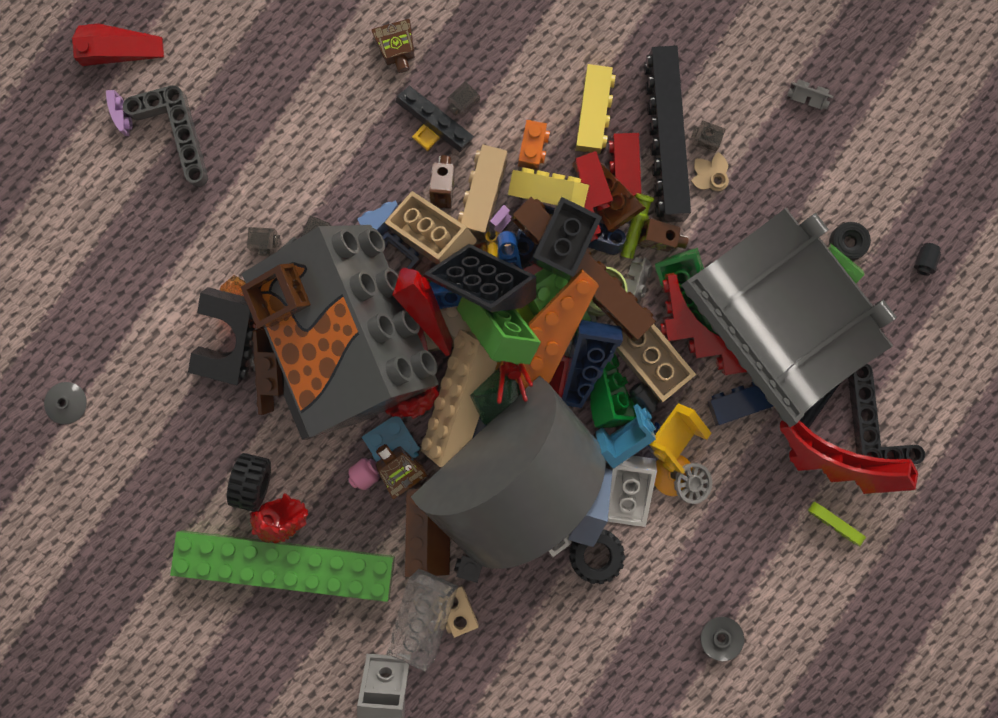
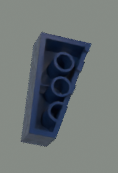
[562,320,623,408]

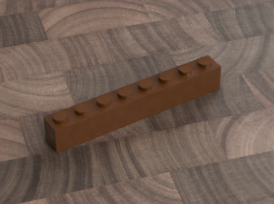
[510,197,656,342]

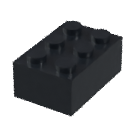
[529,197,602,281]

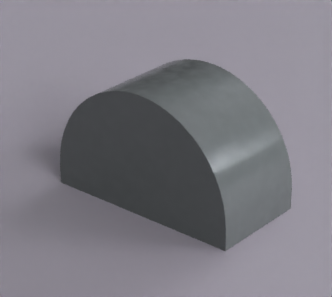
[411,376,605,569]

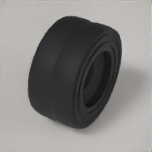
[829,222,871,261]

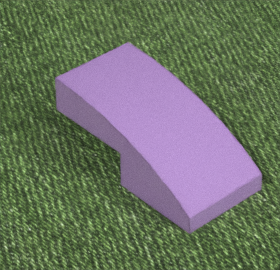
[489,205,511,234]

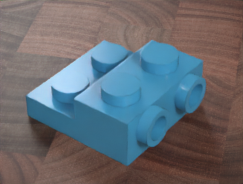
[362,417,421,462]

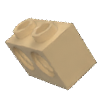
[436,585,479,638]

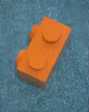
[518,120,550,170]

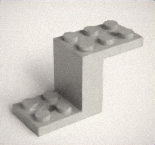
[357,654,410,718]

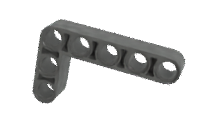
[123,85,208,187]

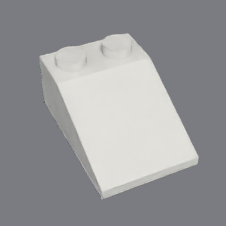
[608,456,657,527]

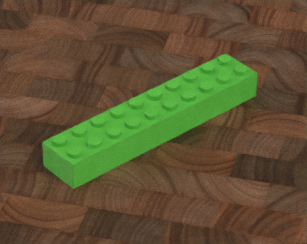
[170,530,395,602]

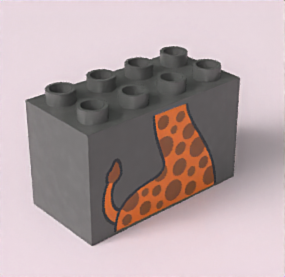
[242,225,439,438]

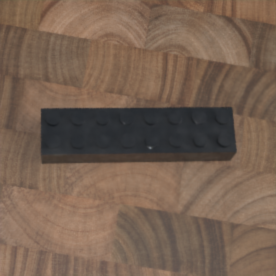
[644,45,691,223]

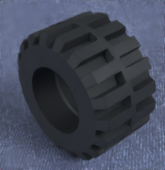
[227,453,271,512]
[569,529,625,584]

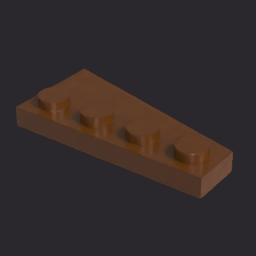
[572,151,646,233]

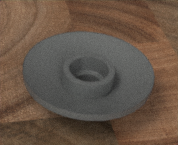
[44,382,87,424]
[700,617,744,661]

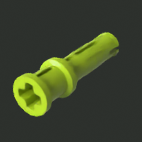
[620,193,655,259]

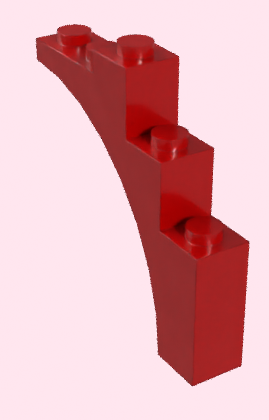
[523,151,613,275]
[660,273,747,375]
[780,420,918,494]

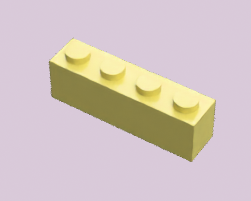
[575,64,616,154]
[508,167,589,207]

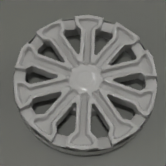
[674,463,712,504]

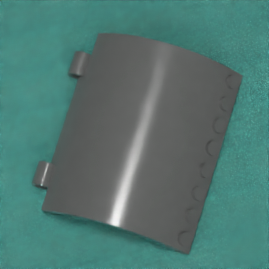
[681,208,897,427]

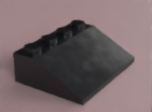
[424,244,537,312]

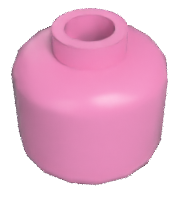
[348,458,380,490]

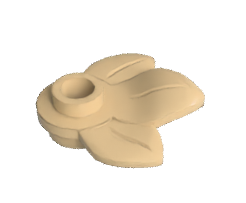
[691,152,729,192]

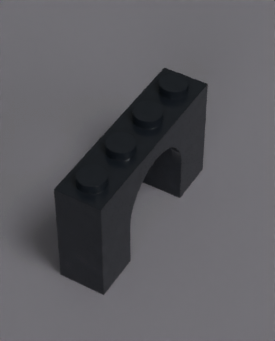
[188,287,255,386]

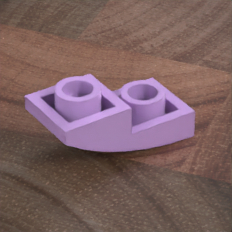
[106,90,133,136]

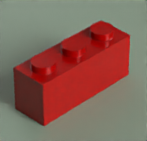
[608,133,641,197]

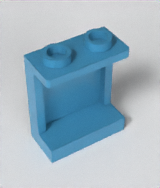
[595,404,656,469]

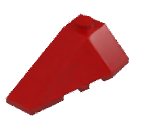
[72,23,164,66]
[393,268,453,356]

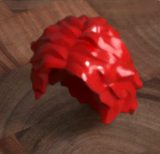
[385,385,439,419]
[250,493,309,544]

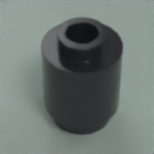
[914,243,941,276]
[628,382,659,414]

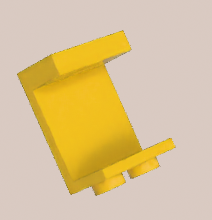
[649,403,712,474]

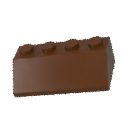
[405,488,450,577]

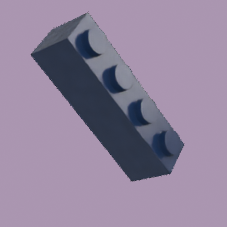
[707,382,774,426]

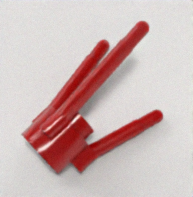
[497,361,533,404]

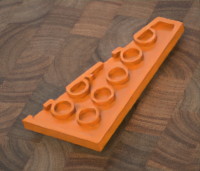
[495,269,599,390]

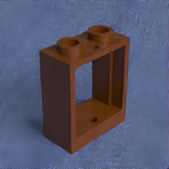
[241,263,311,329]

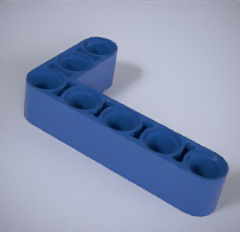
[429,231,522,309]

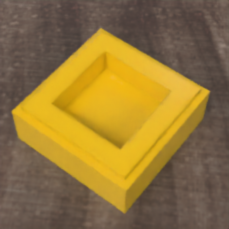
[412,124,441,151]

